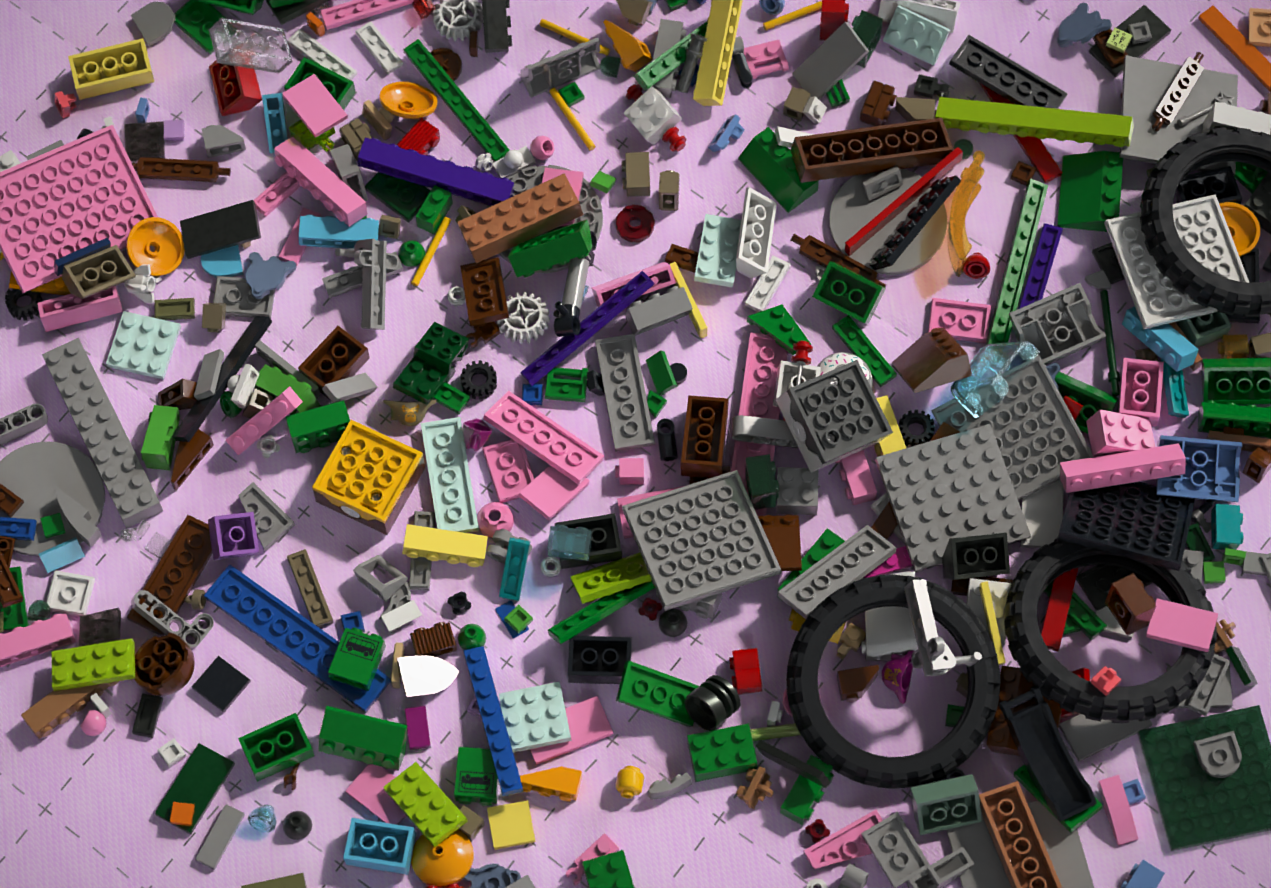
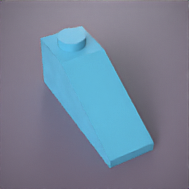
[262,93,288,153]

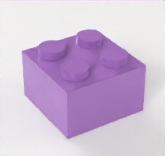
[208,512,259,560]

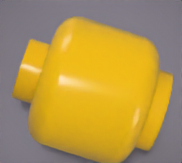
[615,766,644,799]

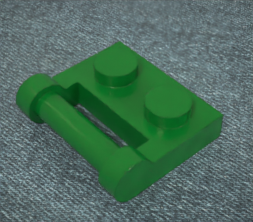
[545,367,589,402]

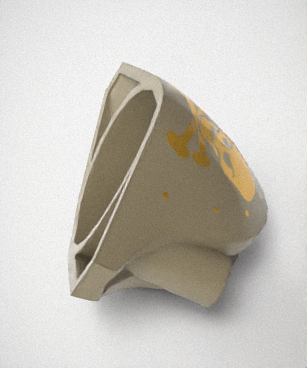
[383,400,436,426]

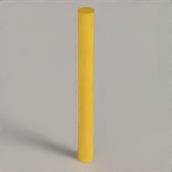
[763,1,822,30]
[539,19,610,56]
[549,87,596,151]
[411,217,451,286]

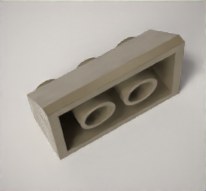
[62,245,136,299]

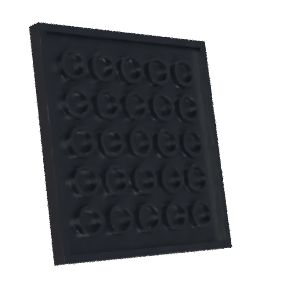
[1057,481,1195,571]

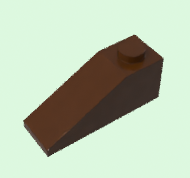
[171,429,214,491]

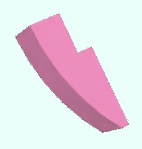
[1097,775,1138,846]

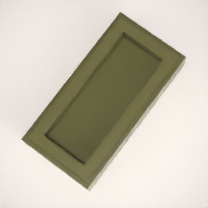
[155,298,195,320]

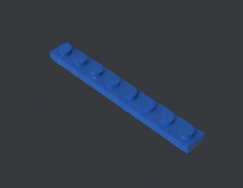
[464,646,523,797]

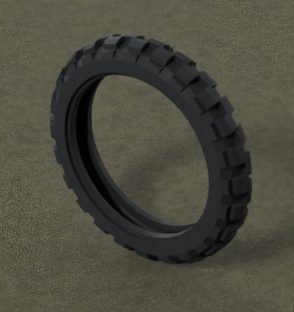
[1140,127,1271,317]
[1004,538,1217,723]
[786,574,1001,789]

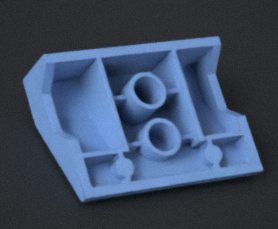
[1156,435,1242,502]

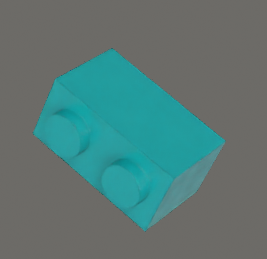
[1211,504,1244,550]

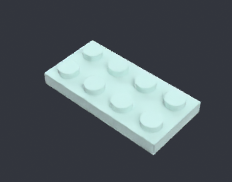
[694,214,741,288]

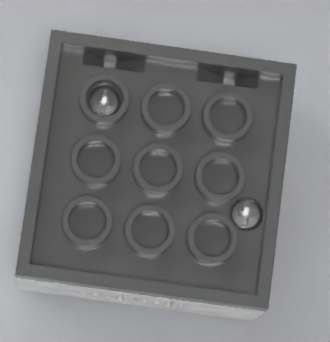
[776,360,893,472]

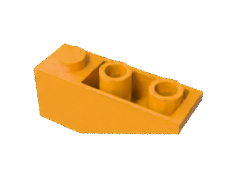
[603,20,653,72]
[520,766,582,802]

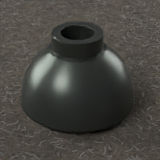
[659,609,687,637]
[283,811,312,840]

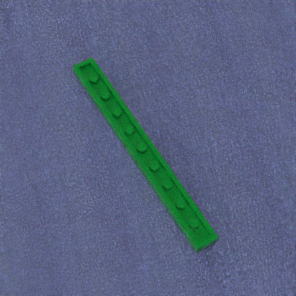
[983,179,1048,360]

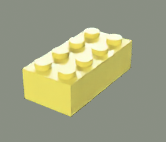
[68,38,155,100]

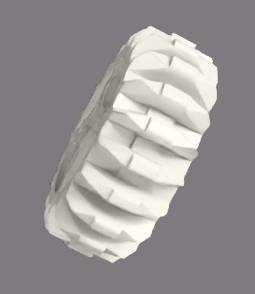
[433,0,483,42]
[497,291,550,344]

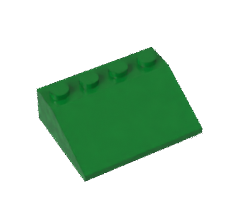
[1057,151,1123,232]

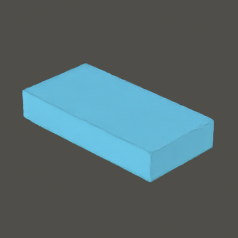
[39,537,85,573]

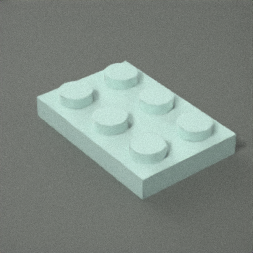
[883,5,950,66]

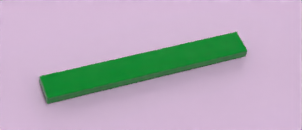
[403,39,510,162]

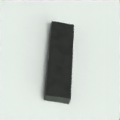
[756,740,830,788]

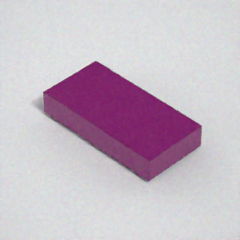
[405,706,431,750]

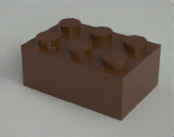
[298,326,370,400]

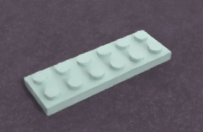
[421,417,479,533]

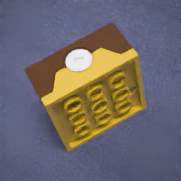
[312,420,425,535]

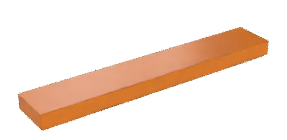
[1198,5,1271,92]

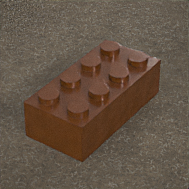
[681,395,729,478]

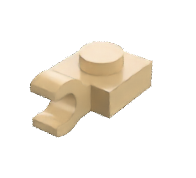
[836,623,866,660]

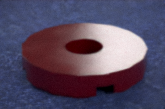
[616,205,655,243]

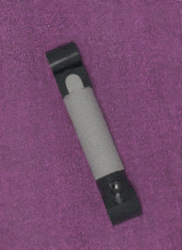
[554,231,597,337]

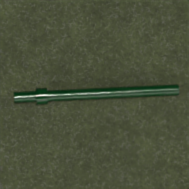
[1100,290,1120,396]

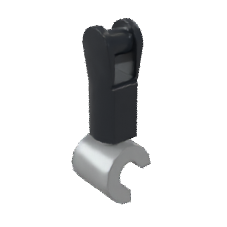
[732,36,753,88]

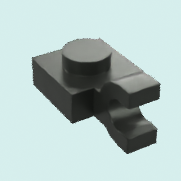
[914,74,949,98]

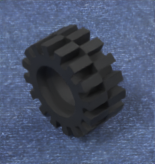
[5,289,43,321]
[460,360,497,400]
[898,410,935,447]

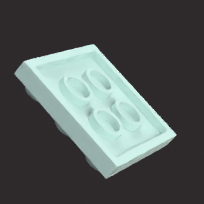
[106,311,181,380]
[499,681,572,752]

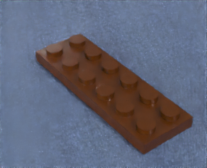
[127,515,213,636]

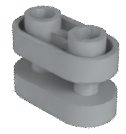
[486,529,533,564]

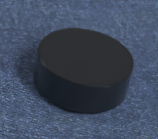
[670,363,687,384]

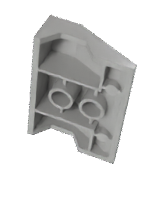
[521,38,601,97]
[1009,283,1106,365]

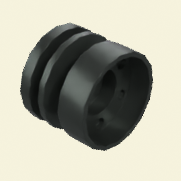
[684,675,741,731]

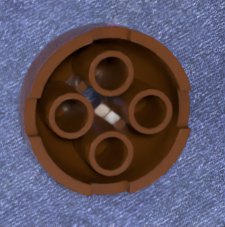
[134,633,195,696]

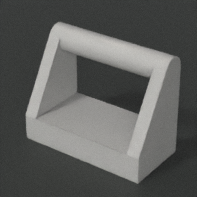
[353,555,408,602]

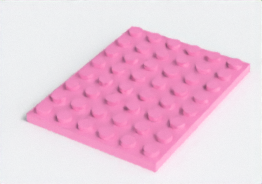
[0,124,158,293]

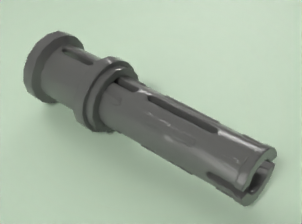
[676,33,708,93]

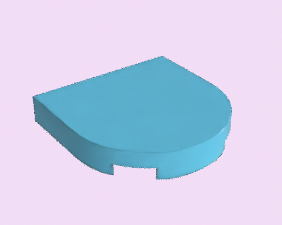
[201,245,243,278]

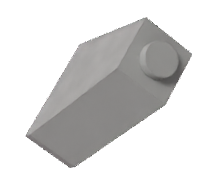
[330,144,368,201]

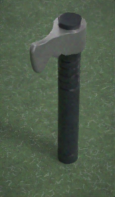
[1191,500,1217,533]

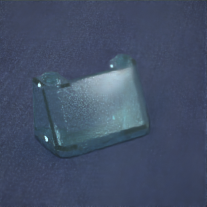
[951,341,1040,418]

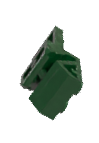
[393,322,469,405]

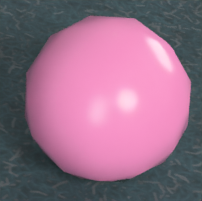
[530,136,554,160]
[80,710,106,736]

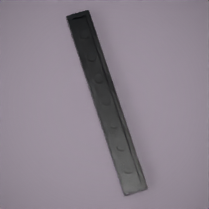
[172,316,272,442]

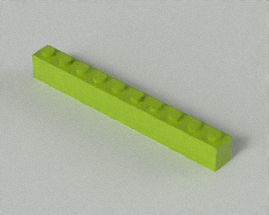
[935,97,1134,147]

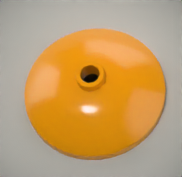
[379,82,437,119]
[1219,202,1260,257]
[126,217,185,276]
[411,830,474,887]

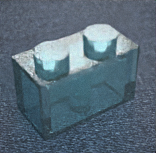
[547,525,592,561]

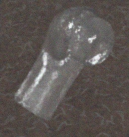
[120,520,150,541]

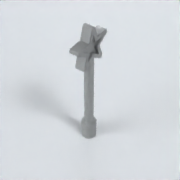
[1177,90,1235,127]

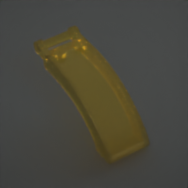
[947,151,985,277]

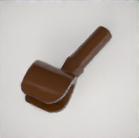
[284,763,300,790]

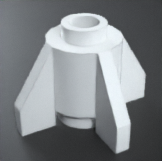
[124,264,162,303]

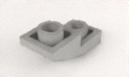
[648,772,692,800]

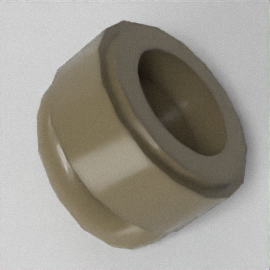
[184,589,206,610]

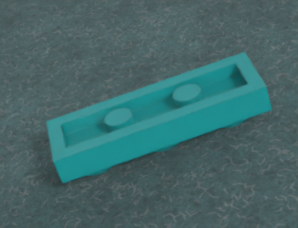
[1161,360,1189,418]
[499,537,530,601]

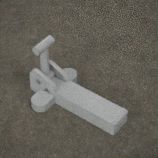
[335,239,399,330]
[904,579,982,677]

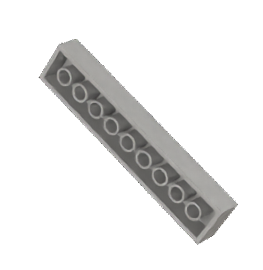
[42,338,163,529]

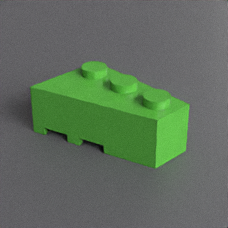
[254,364,322,415]
[141,405,181,470]

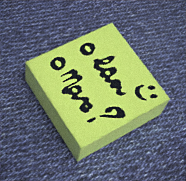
[1106,28,1132,53]

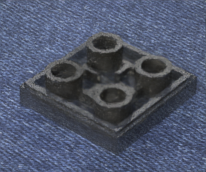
[125,121,165,161]
[79,607,121,647]

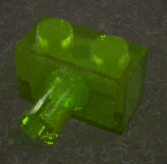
[288,120,336,152]

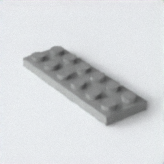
[595,334,655,452]
[778,525,896,619]

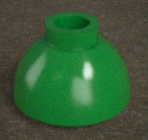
[398,240,425,267]
[220,391,242,418]
[458,624,486,650]

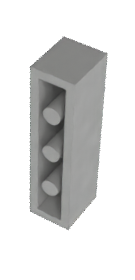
[652,19,687,98]

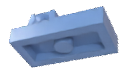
[708,114,745,152]

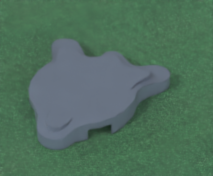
[1057,3,1112,48]
[245,252,296,299]
[463,863,521,888]

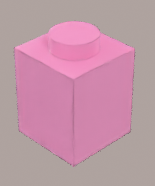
[615,458,644,485]

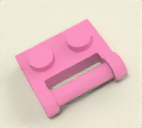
[744,40,789,79]

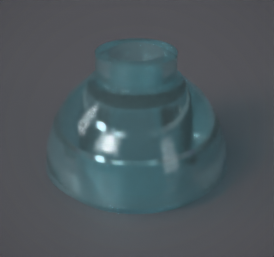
[248,804,277,833]

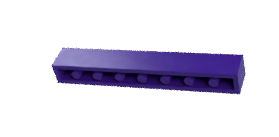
[358,137,514,206]

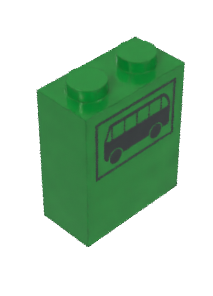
[328,628,386,691]
[454,747,499,806]

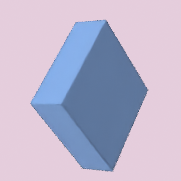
[135,97,150,124]
[1122,779,1146,805]

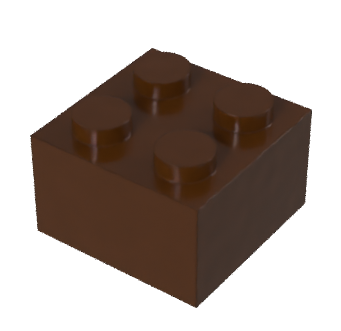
[1105,573,1156,636]

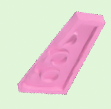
[803,810,883,870]

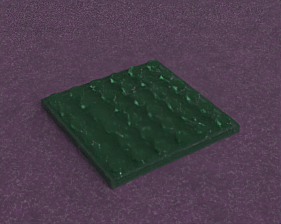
[1137,705,1271,851]

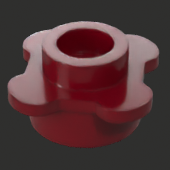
[638,597,662,621]
[805,819,830,844]

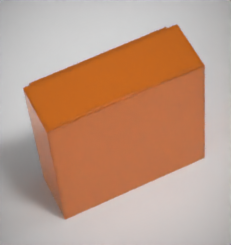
[306,12,325,37]
[170,802,195,826]

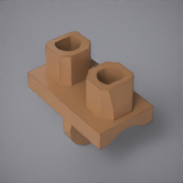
[1214,619,1236,654]
[736,766,774,809]

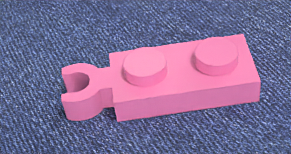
[566,833,619,885]

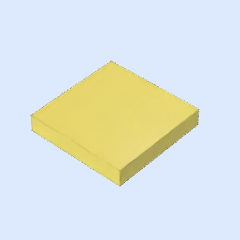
[487,800,536,850]

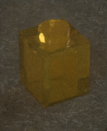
[1218,334,1249,359]

